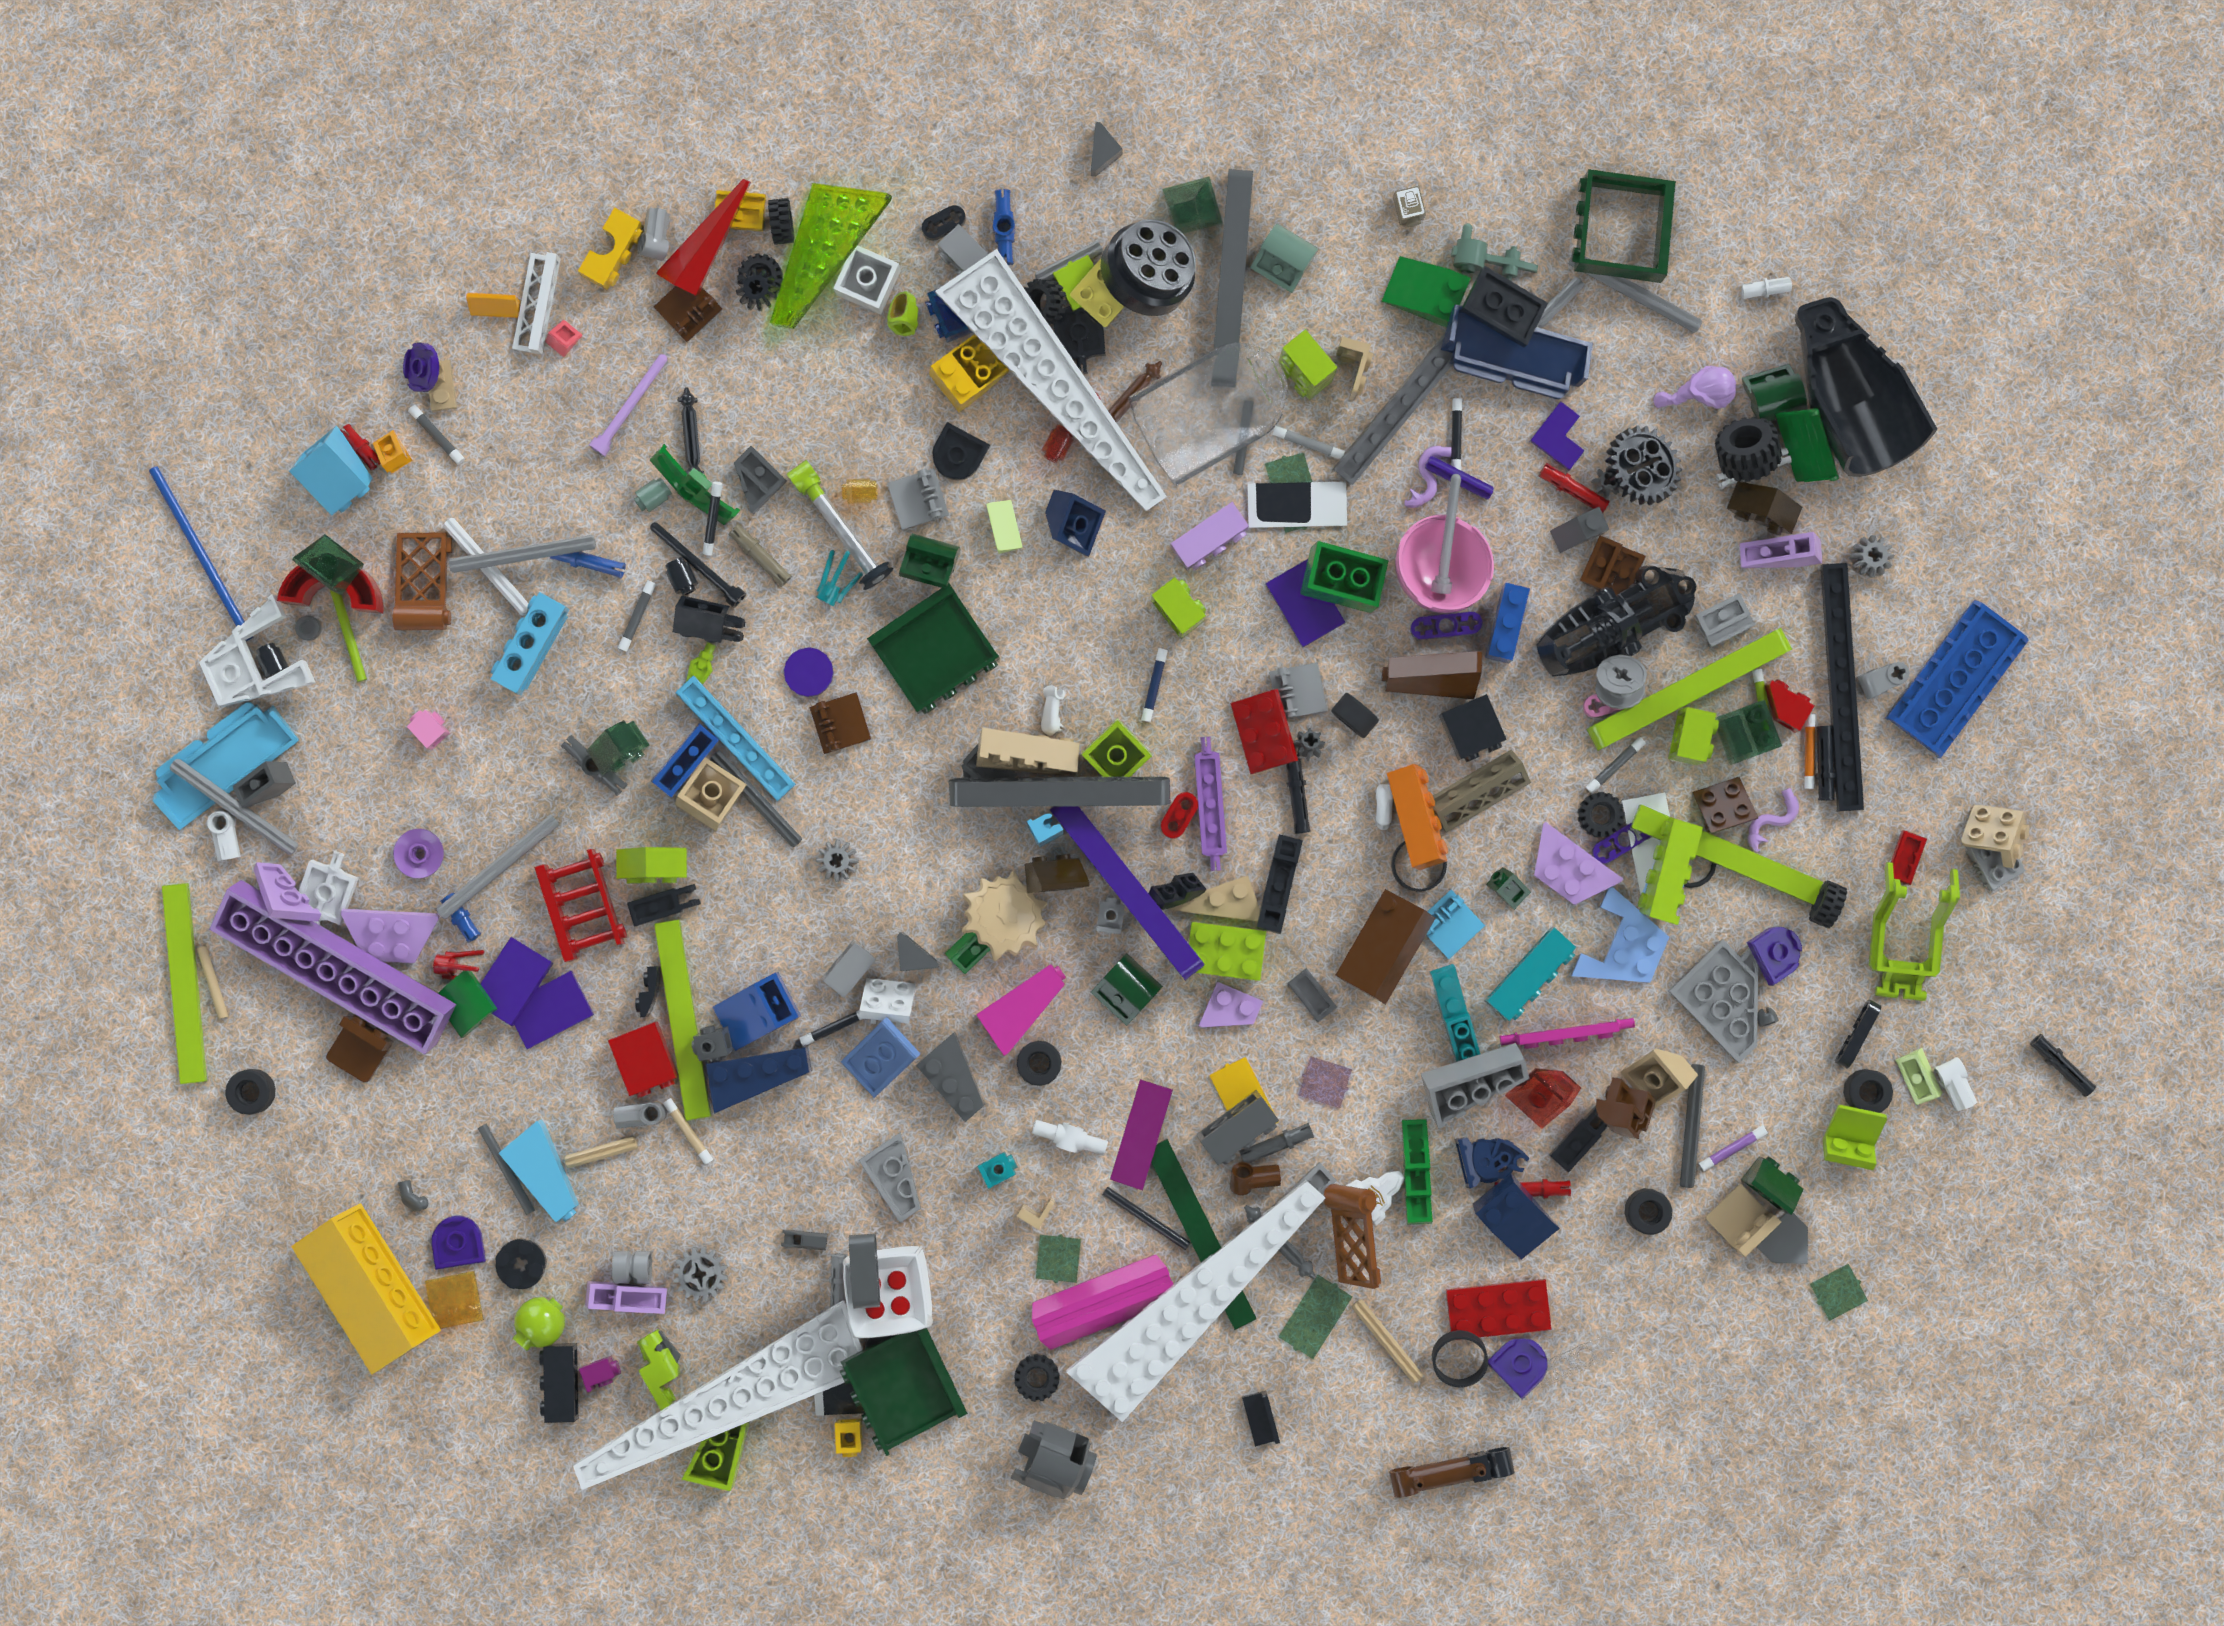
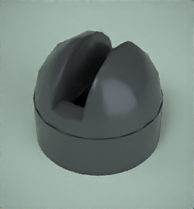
[1757,1007,1779,1027]

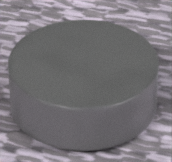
[295,615,321,641]

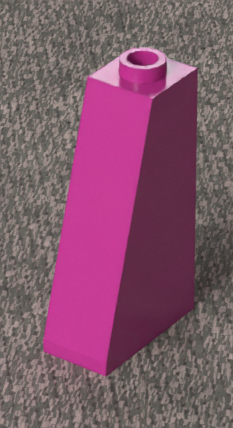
[976,964,1066,1056]

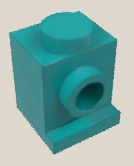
[977,1151,1018,1189]

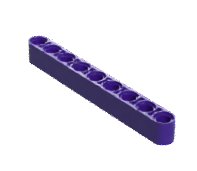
[1049,806,1205,981]

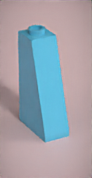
[499,1119,579,1222]

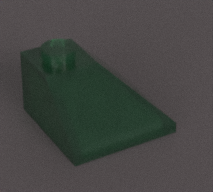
[1162,176,1223,234]

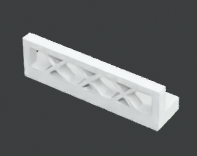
[512,252,561,355]

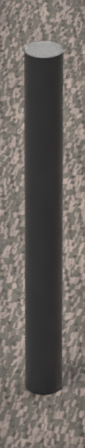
[1102,1187,1191,1250]

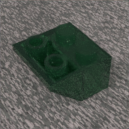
[1715,700,1782,765]

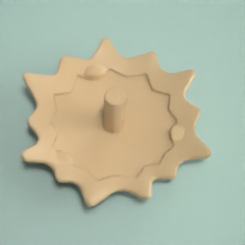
[962,871,1047,961]

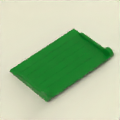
[1775,408,1839,482]

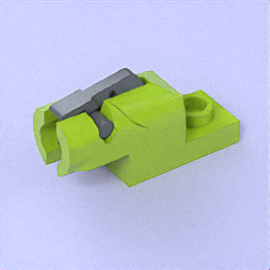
[637,1329,681,1410]

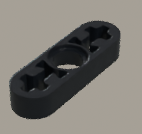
[1835,999,1881,1069]

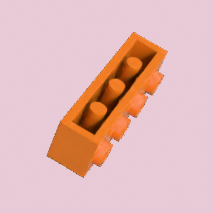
[1387,764,1448,870]

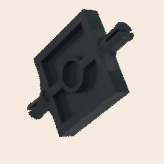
[1054,306,1106,375]

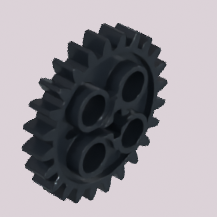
[1605,426,1682,506]

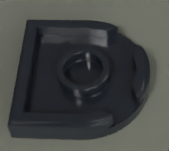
[932,422,991,480]

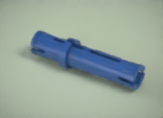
[550,551,626,578]

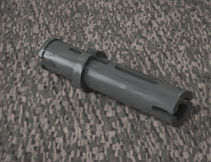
[1239,1123,1314,1163]

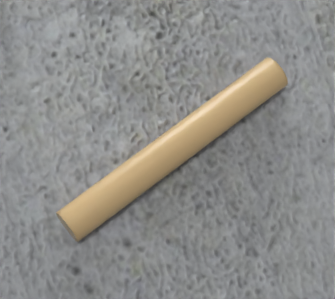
[197,946,229,1020]

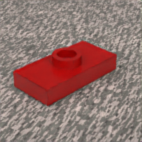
[1891,830,1927,886]

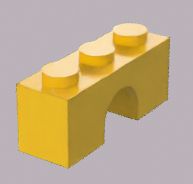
[578,207,644,290]

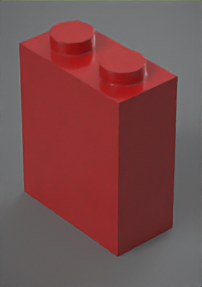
[608,1021,679,1098]

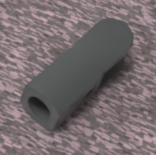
[781,1230,828,1251]

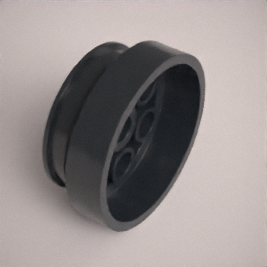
[1100,219,1196,316]

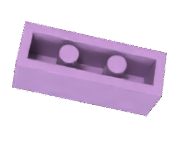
[1170,502,1249,571]

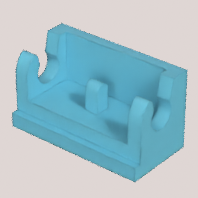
[1027,814,1064,848]

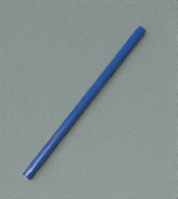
[149,466,253,641]

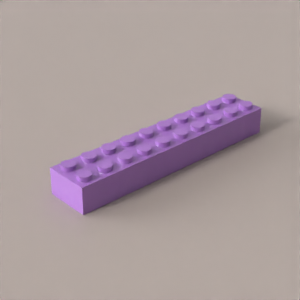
[209,880,456,1055]

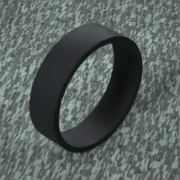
[1391,841,1447,892]
[1432,1330,1488,1388]

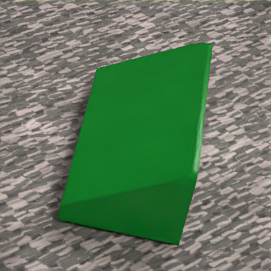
[945,932,990,974]

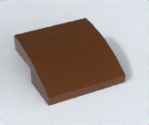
[1580,535,1646,595]

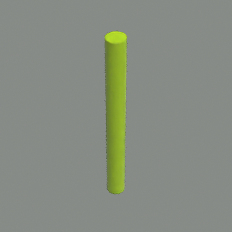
[329,585,367,682]

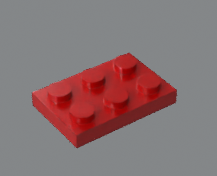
[1230,689,1298,774]

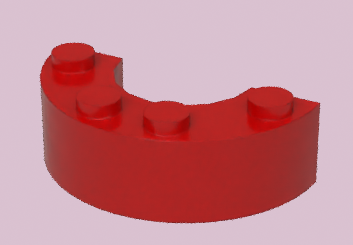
[277,556,384,614]

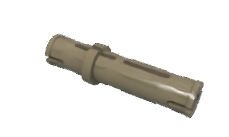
[728,524,792,587]

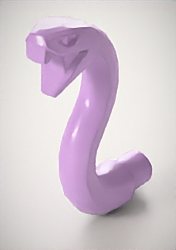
[1404,446,1452,508]
[1747,788,1799,853]

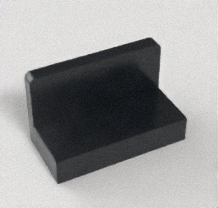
[1242,1390,1280,1447]

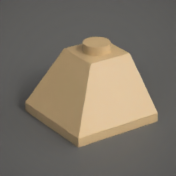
[1621,1048,1698,1110]

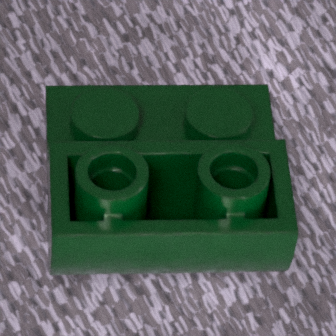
[1742,364,1807,422]
[899,533,960,589]
[1090,953,1163,1026]

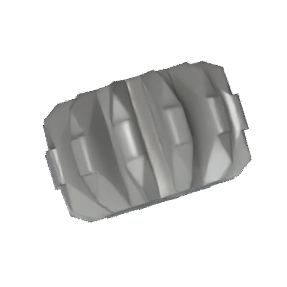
[1850,535,1895,578]
[816,839,859,882]

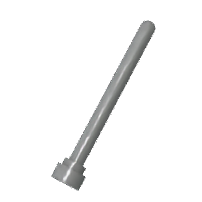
[1431,474,1461,594]

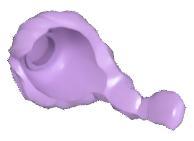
[1654,365,1736,409]

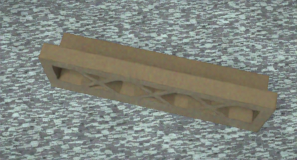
[1433,749,1531,833]

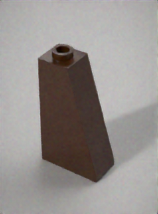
[1381,651,1482,700]

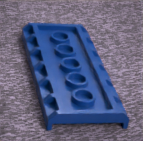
[1885,600,2029,758]

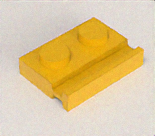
[715,190,767,232]

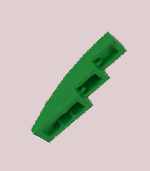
[1401,1119,1433,1225]

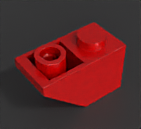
[1765,679,1815,733]

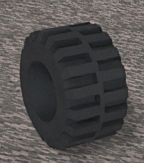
[1715,417,1782,482]

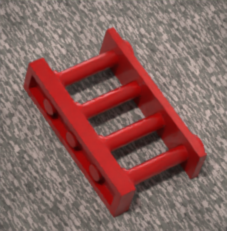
[534,849,627,962]

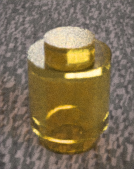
[842,478,878,504]

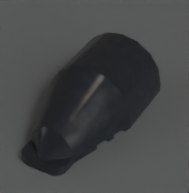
[1795,297,1938,477]

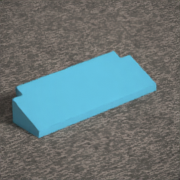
[153,702,299,830]

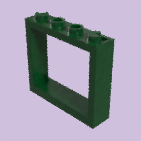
[1571,169,1676,283]

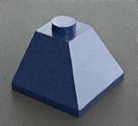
[1045,489,1106,557]

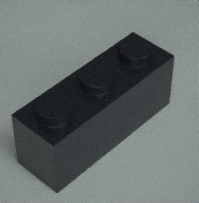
[539,1343,579,1423]

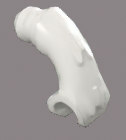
[1375,784,1394,830]

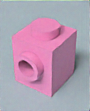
[407,710,450,750]

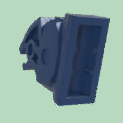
[1455,1137,1529,1189]

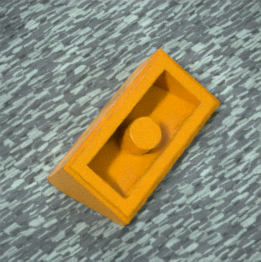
[466,293,520,318]

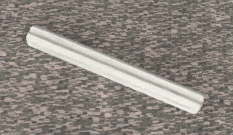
[443,518,529,616]

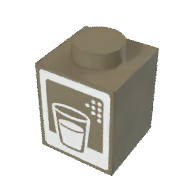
[1393,186,1426,227]

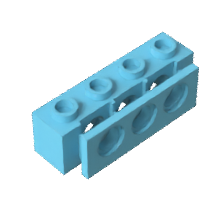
[491,592,570,696]

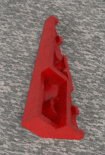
[656,179,751,295]

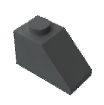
[1550,507,1609,553]
[233,761,296,808]

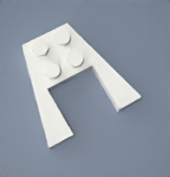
[199,594,316,707]

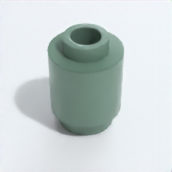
[634,477,672,513]

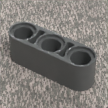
[849,1234,880,1309]

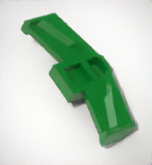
[650,443,740,525]

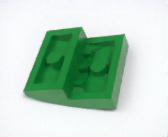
[438,971,497,1038]

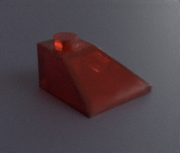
[1505,1068,1581,1129]

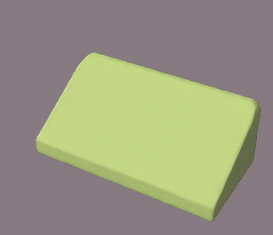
[986,500,1023,554]
[1895,1048,1942,1105]

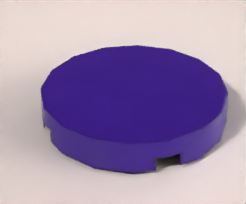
[403,342,439,392]
[784,647,834,697]

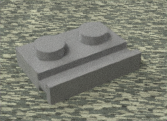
[1694,593,1756,648]

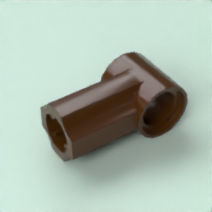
[1230,1162,1281,1196]

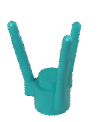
[816,550,863,607]

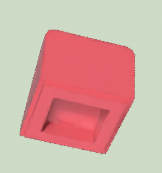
[545,320,582,357]

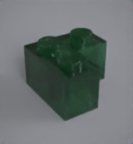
[586,720,650,775]

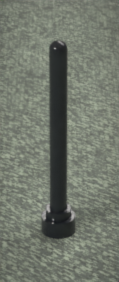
[650,522,747,608]

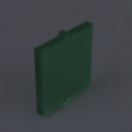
[1036,1234,1081,1283]
[1810,1264,1868,1321]

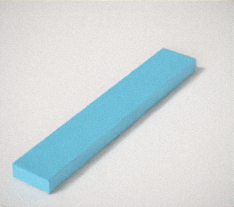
[675,676,796,801]

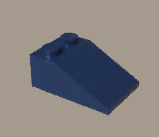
[1473,1173,1560,1260]

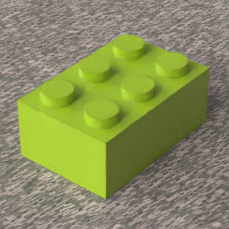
[1278,329,1338,400]
[1188,922,1266,981]

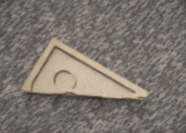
[1168,875,1260,921]

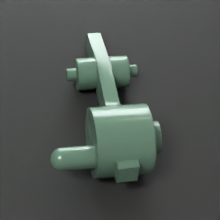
[1451,223,1538,281]

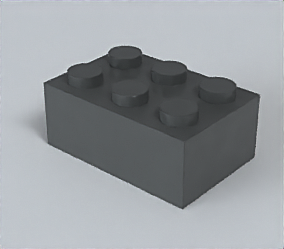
[1197,1090,1279,1166]

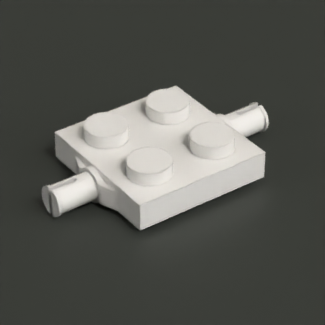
[299,851,358,925]

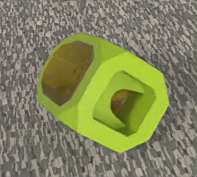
[887,291,918,337]

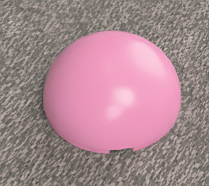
[1395,515,1494,613]

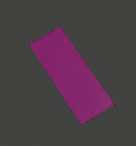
[1110,1079,1173,1191]

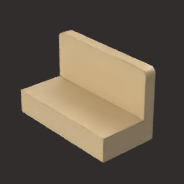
[1017,1198,1055,1229]

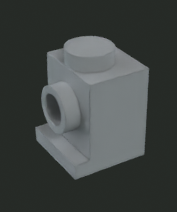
[1096,897,1125,935]

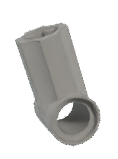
[637,208,669,261]
[613,1102,666,1129]

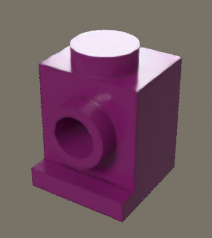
[579,1356,621,1393]

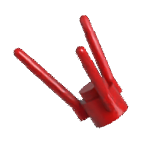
[433,950,485,980]

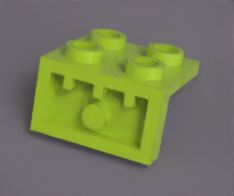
[1823,1105,1887,1170]

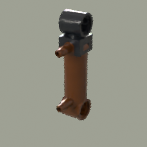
[1389,1447,1515,1498]

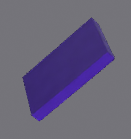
[1265,559,1346,648]
[481,937,553,1027]
[514,971,595,1049]

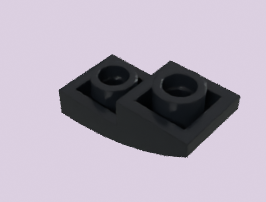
[1148,873,1206,910]
[635,966,660,1018]

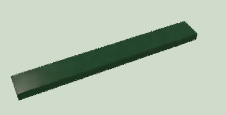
[1151,1139,1257,1330]

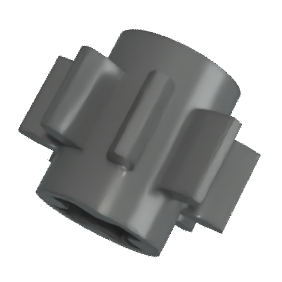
[1591,466,1619,498]
[1294,728,1325,761]

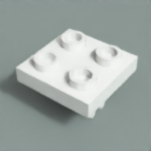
[859,978,916,1027]

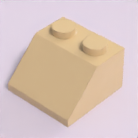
[675,757,747,831]

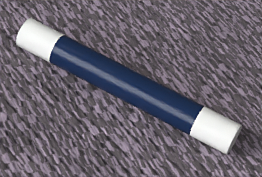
[1141,648,1168,723]

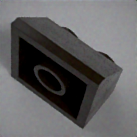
[1024,854,1090,893]

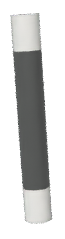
[408,405,465,465]
[618,580,656,652]
[1585,737,1646,794]

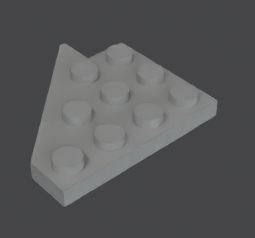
[1668,939,1758,1063]

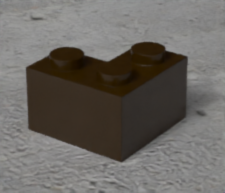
[1727,481,1802,535]

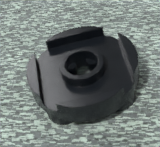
[495,1238,547,1289]

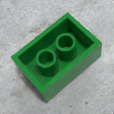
[1300,541,1389,613]

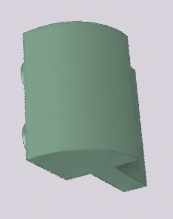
[1250,223,1319,293]

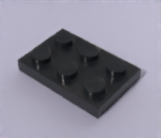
[1460,266,1548,347]

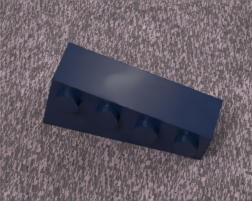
[706,1047,812,1114]

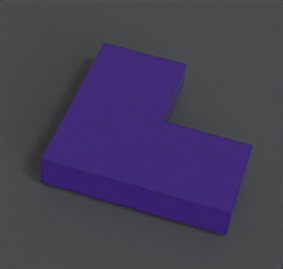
[1530,401,1585,471]

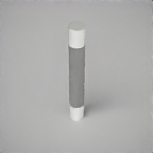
[1272,426,1345,460]

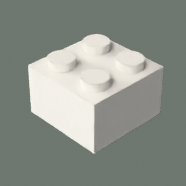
[833,244,901,315]

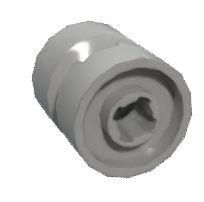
[612,1251,652,1284]

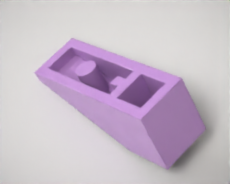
[1740,532,1822,568]

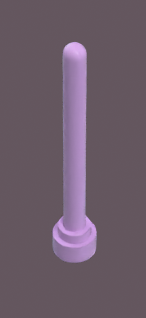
[589,354,667,457]

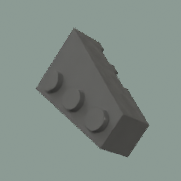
[916,1032,985,1122]

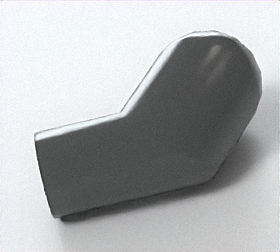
[398,1180,429,1212]

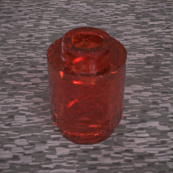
[1041,424,1074,463]

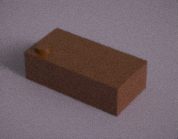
[1335,889,1436,1005]

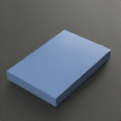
[841,1017,920,1098]

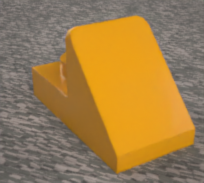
[373,430,413,473]

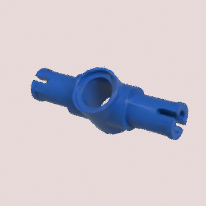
[993,189,1016,266]

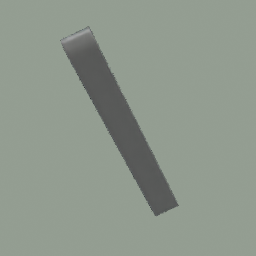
[1211,169,1253,387]
[949,777,1171,807]

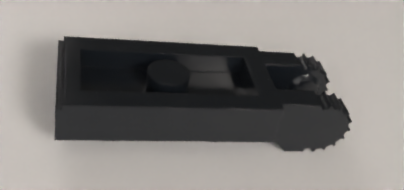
[627,884,701,927]
[1549,1106,1607,1173]

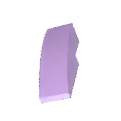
[585,1281,667,1314]

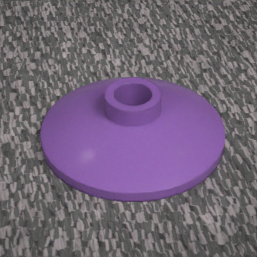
[393,829,444,878]

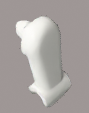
[1041,685,1065,736]

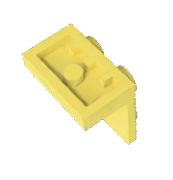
[1070,259,1124,327]

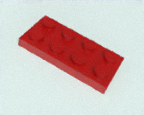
[1446,1279,1552,1340]

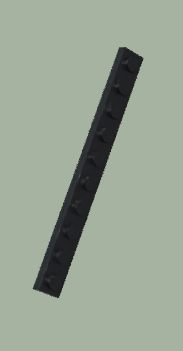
[1820,563,1864,812]

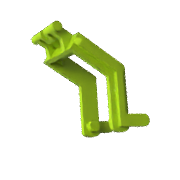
[1869,862,1960,1001]

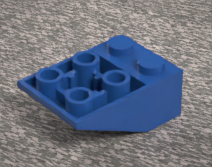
[712,972,802,1051]

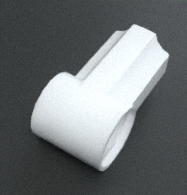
[207,811,241,861]
[1934,1057,1977,1111]

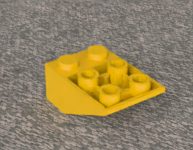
[929,334,1010,413]

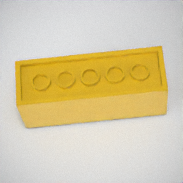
[291,1203,441,1374]

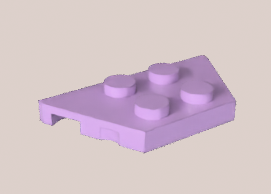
[1534,822,1623,905]
[341,909,440,963]

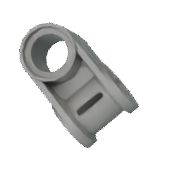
[1857,662,1910,700]

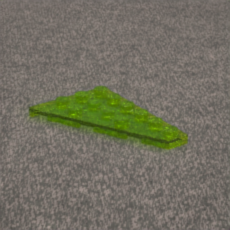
[770,183,892,329]

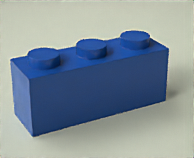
[1485,583,1530,664]
[651,723,719,797]

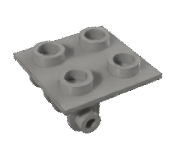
[887,468,949,530]
[1269,662,1327,719]
[1966,847,2026,891]

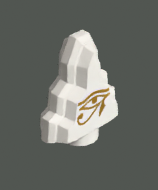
[1346,1171,1405,1226]

